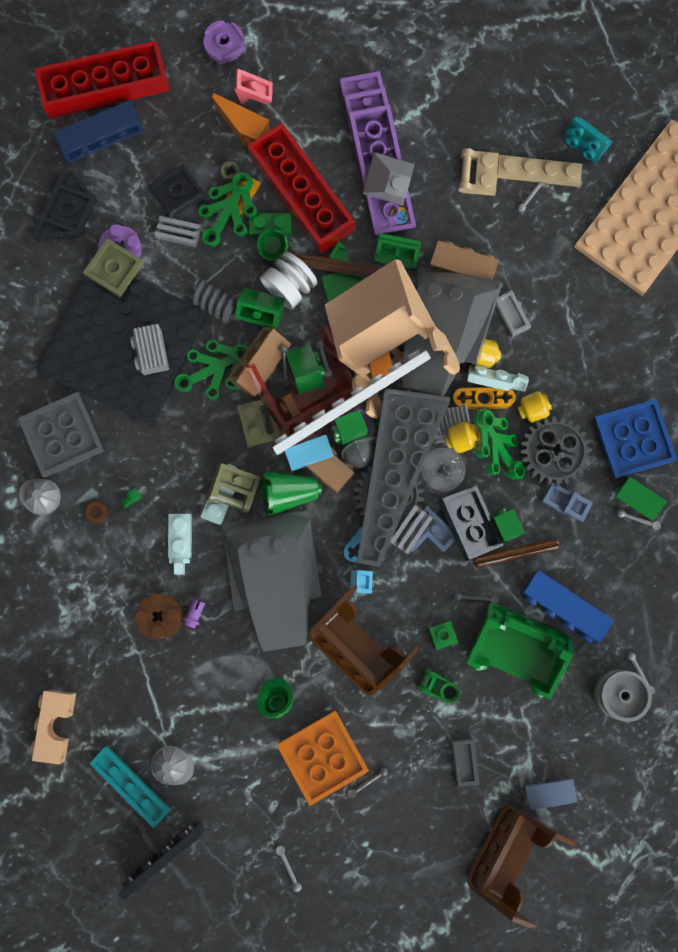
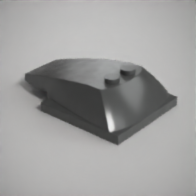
[397,266,502,396]
[222,510,322,652]

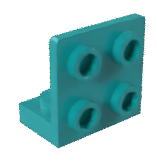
[563,116,613,163]

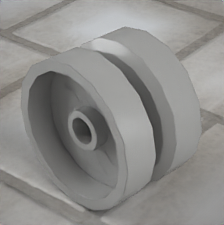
[594,669,652,722]

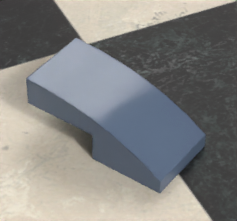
[540,482,593,522]
[525,778,577,810]

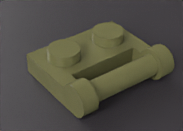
[237,396,285,448]
[206,463,261,513]

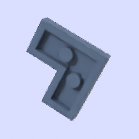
[397,506,455,553]

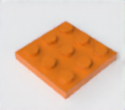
[277,710,369,806]

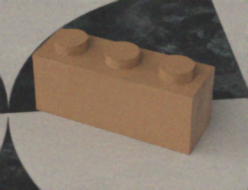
[429,241,499,280]
[227,327,291,396]
[291,432,354,495]

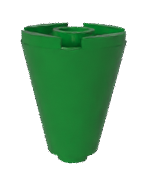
[260,472,322,516]

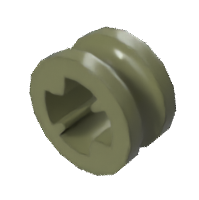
[221,161,240,183]

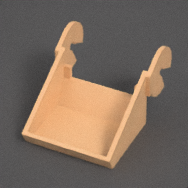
[325,259,460,419]

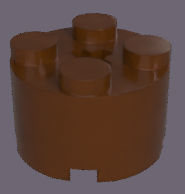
[134,594,184,639]

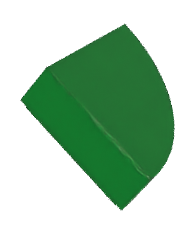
[329,241,349,261]
[120,488,143,509]

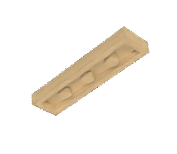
[497,155,582,187]

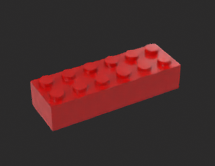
[34,40,170,119]
[247,123,355,254]

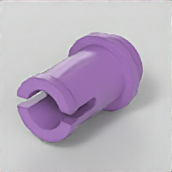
[182,599,205,629]

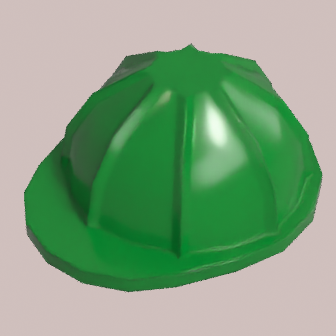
[256,677,294,719]

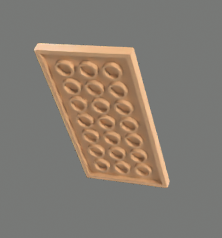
[574,119,678,296]

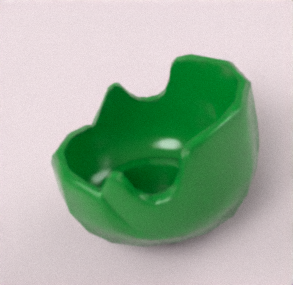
[257,229,289,261]

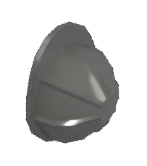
[341,437,377,469]

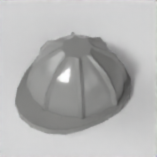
[19,479,61,515]
[151,745,194,785]

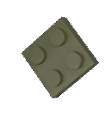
[83,238,144,297]

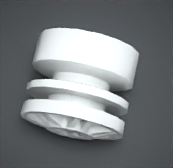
[260,251,317,310]

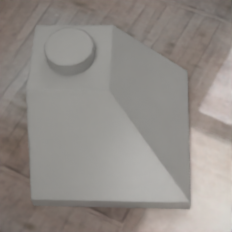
[363,153,415,205]

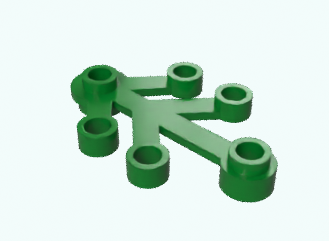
[199,173,258,247]
[174,340,249,400]
[474,409,525,480]

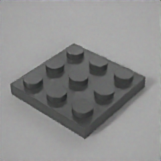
[18,392,105,478]

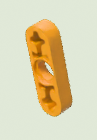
[452,388,516,409]

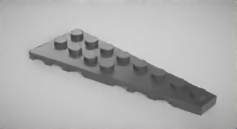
[357,389,450,567]

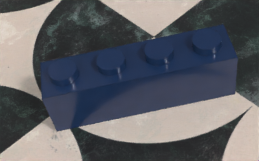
[53,100,144,163]

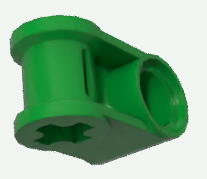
[415,668,460,703]

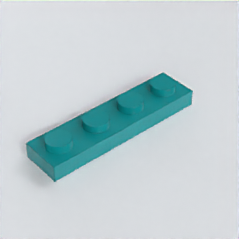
[89,745,171,828]

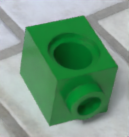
[492,508,525,543]
[427,621,458,650]

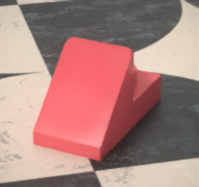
[235,69,273,105]

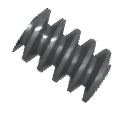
[193,279,237,324]

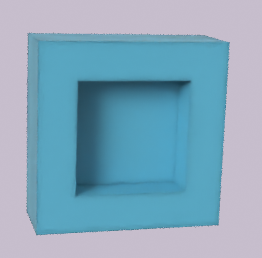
[350,570,373,594]

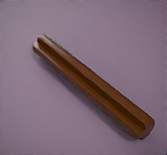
[296,253,378,278]
[473,538,559,568]

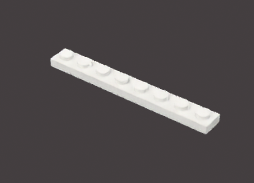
[272,350,431,455]

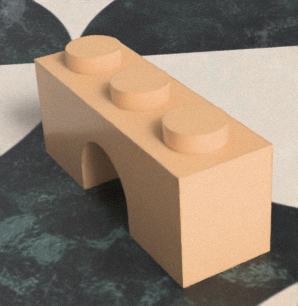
[30,690,76,764]

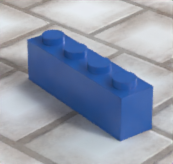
[521,570,614,644]

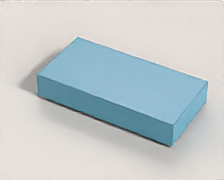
[285,435,333,471]

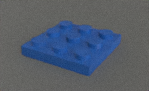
[593,399,677,479]

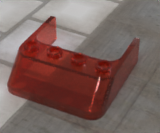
[245,325,362,436]

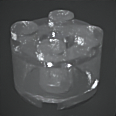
[419,448,466,495]

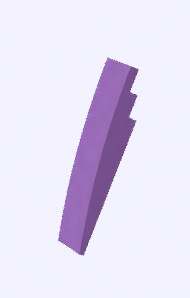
[340,71,416,236]

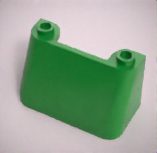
[467,603,574,700]

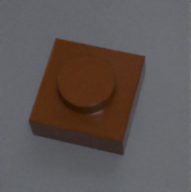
[278,394,300,417]

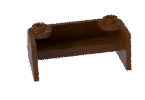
[309,585,420,695]
[467,805,576,929]

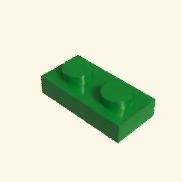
[249,213,292,237]

